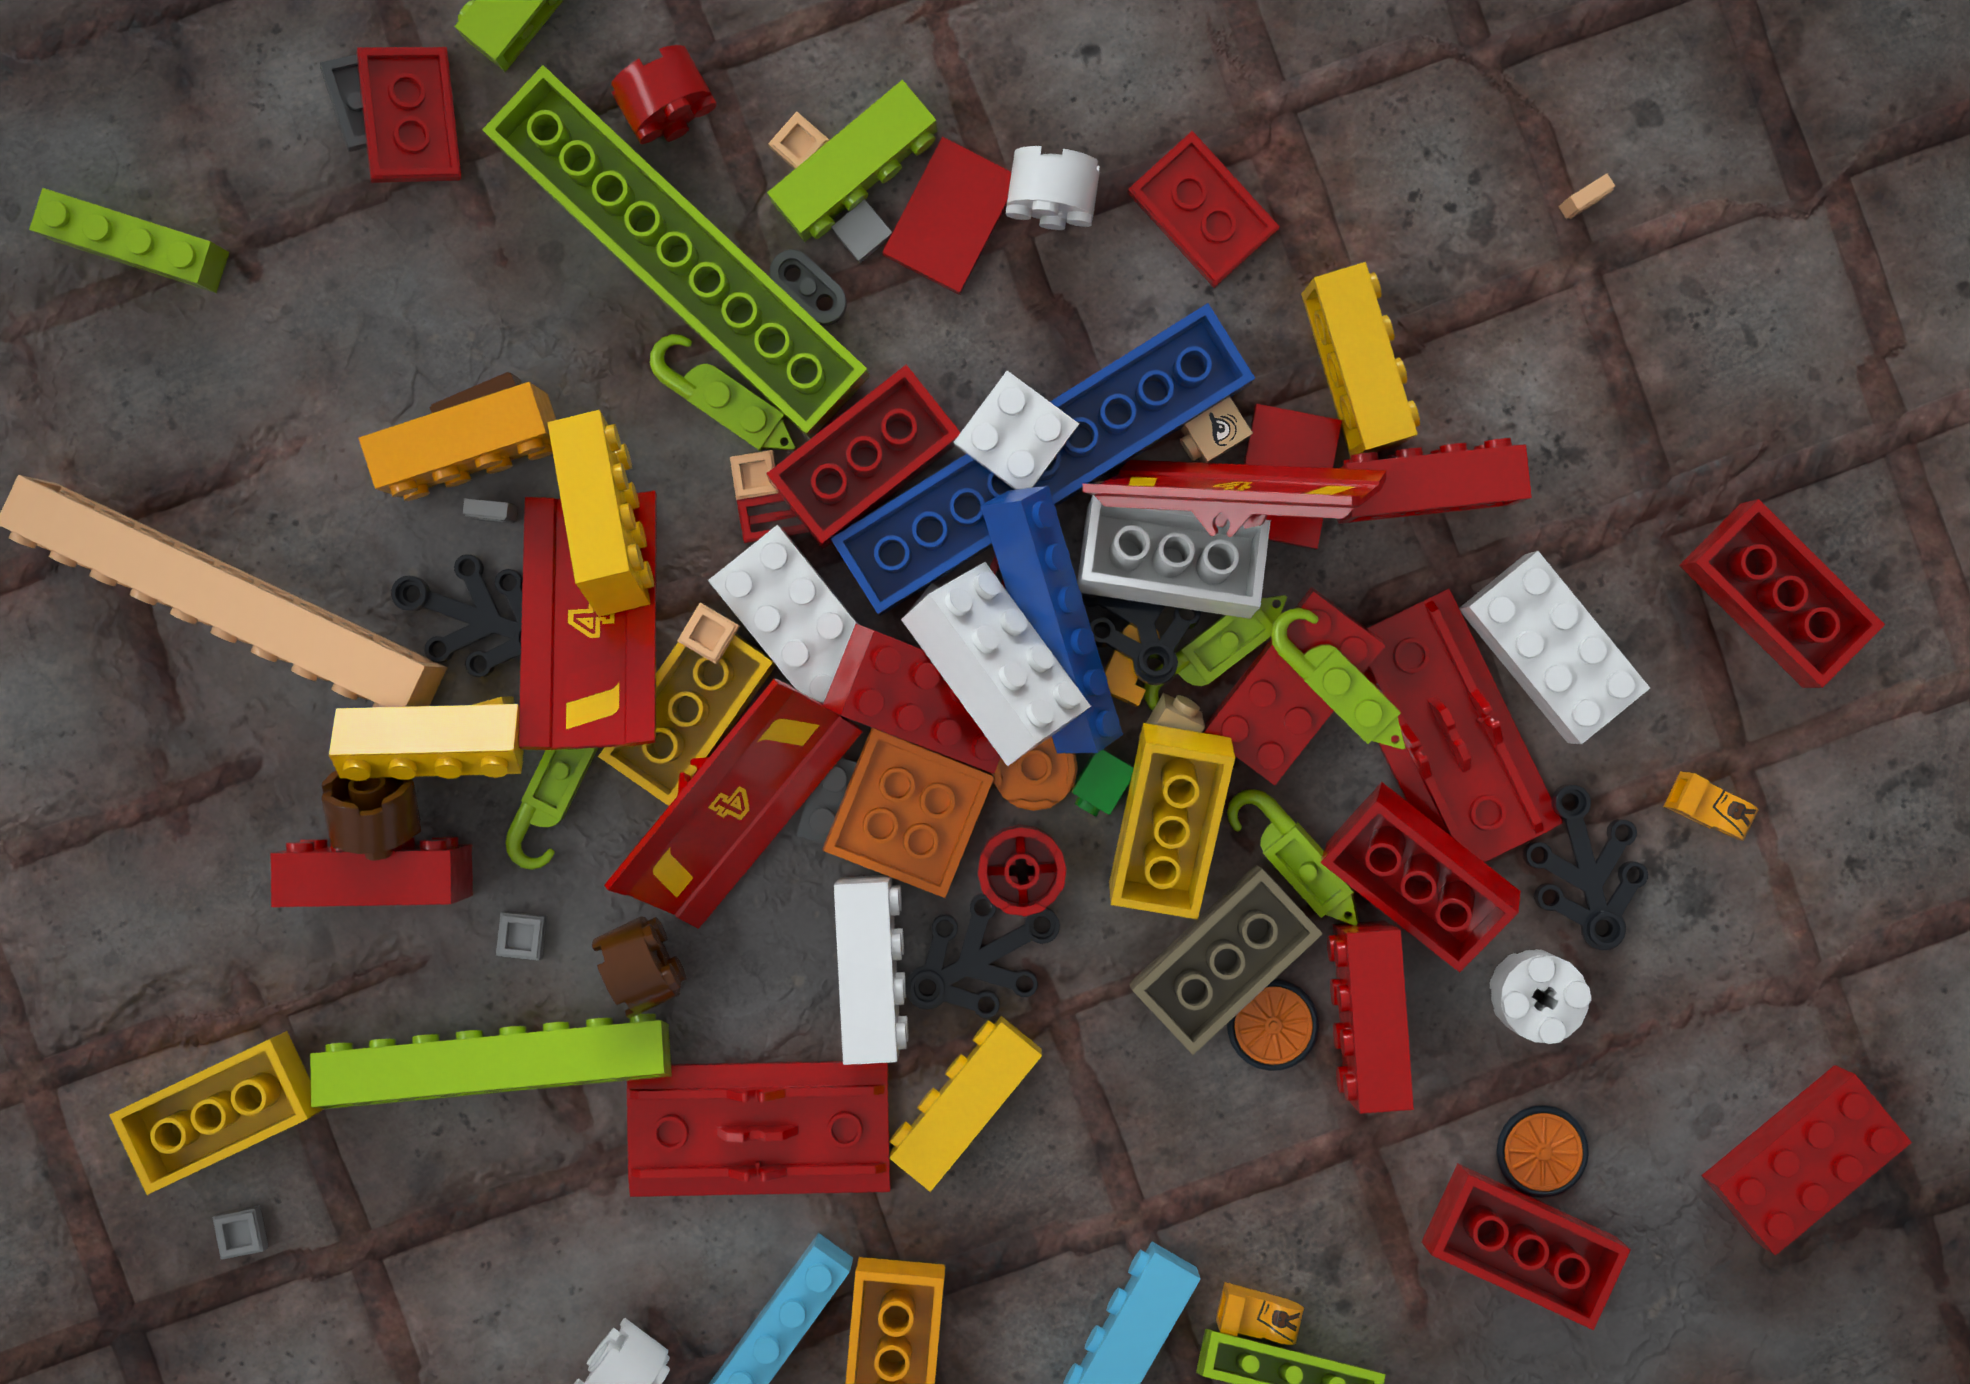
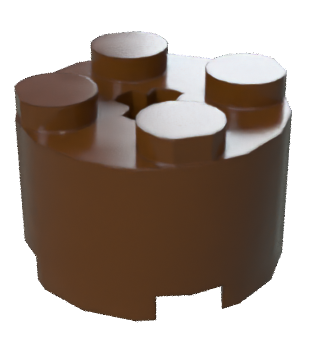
[321,771,421,861]
[592,916,687,1018]

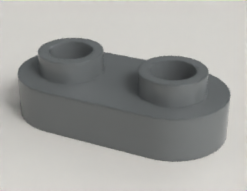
[770,250,847,326]

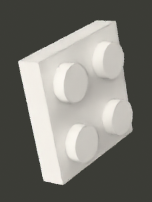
[954,371,1079,490]

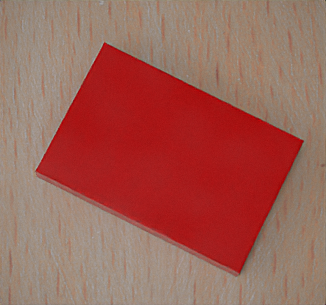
[356,47,461,183]
[1127,131,1280,288]
[882,136,1011,295]
[1244,404,1342,550]

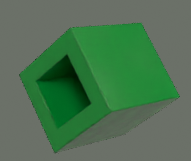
[1070,749,1133,817]

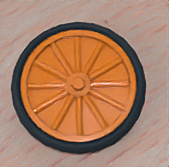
[1227,979,1319,1071]
[1496,1105,1589,1197]

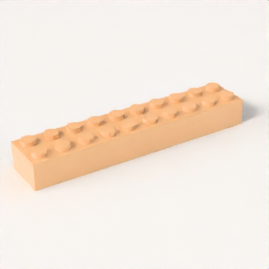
[0,475,448,708]

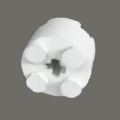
[1006,146,1100,230]
[1490,949,1591,1044]
[574,1318,670,1384]

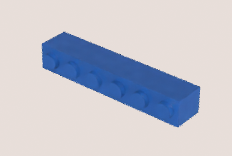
[981,486,1123,754]

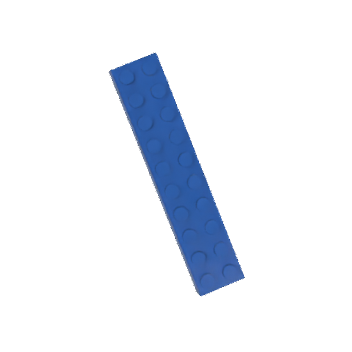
[831,303,1255,616]

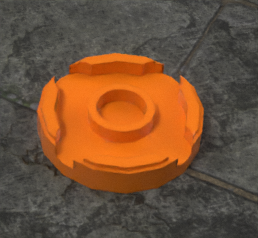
[992,736,1078,811]

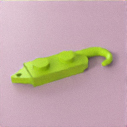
[650,334,796,452]
[1144,595,1287,711]
[1271,608,1405,749]
[505,748,598,870]
[1227,789,1358,925]

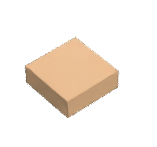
[768,111,829,169]
[1558,173,1615,219]
[730,450,778,500]
[677,603,740,664]

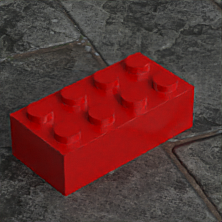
[766,364,961,549]
[1337,438,1532,524]
[1679,499,1885,688]
[1204,587,1386,786]
[823,623,1001,774]
[1320,782,1521,973]
[270,836,473,907]
[1327,920,1414,1114]
[1701,1065,1912,1256]
[1421,1163,1631,1330]

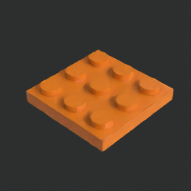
[822,728,994,898]

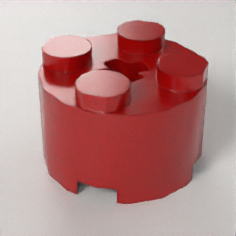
[611,44,717,144]
[978,824,1067,916]

